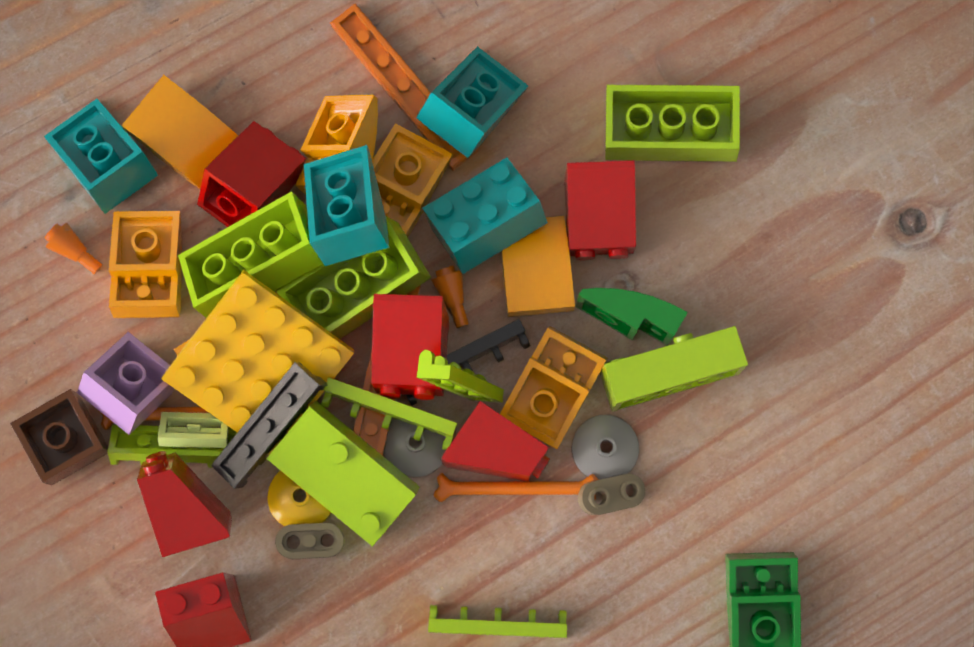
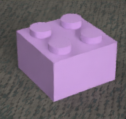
[77,332,174,435]

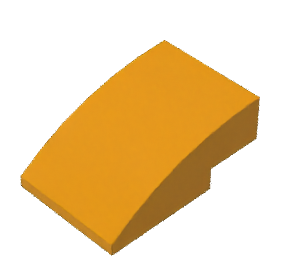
[122,74,238,189]
[295,95,378,195]
[372,123,453,238]
[109,211,182,318]
[501,216,575,317]
[500,326,608,449]

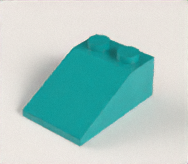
[416,46,528,158]
[44,98,158,214]
[304,145,389,266]

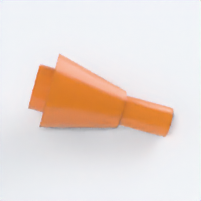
[45,222,103,274]
[431,265,469,328]

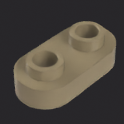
[578,474,645,515]
[275,523,345,559]

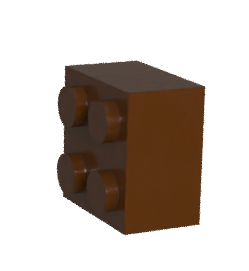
[10,389,108,486]

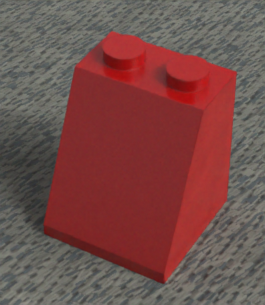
[197,121,306,227]
[564,160,636,261]
[371,294,450,400]
[441,401,550,481]
[137,451,232,557]
[155,572,252,647]

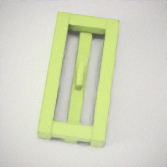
[158,412,229,448]

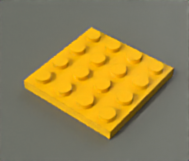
[161,270,354,455]

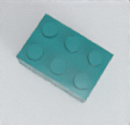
[422,157,548,274]

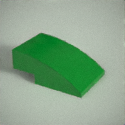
[575,288,688,346]
[725,552,801,647]

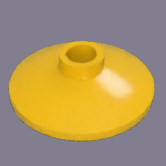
[267,471,331,526]

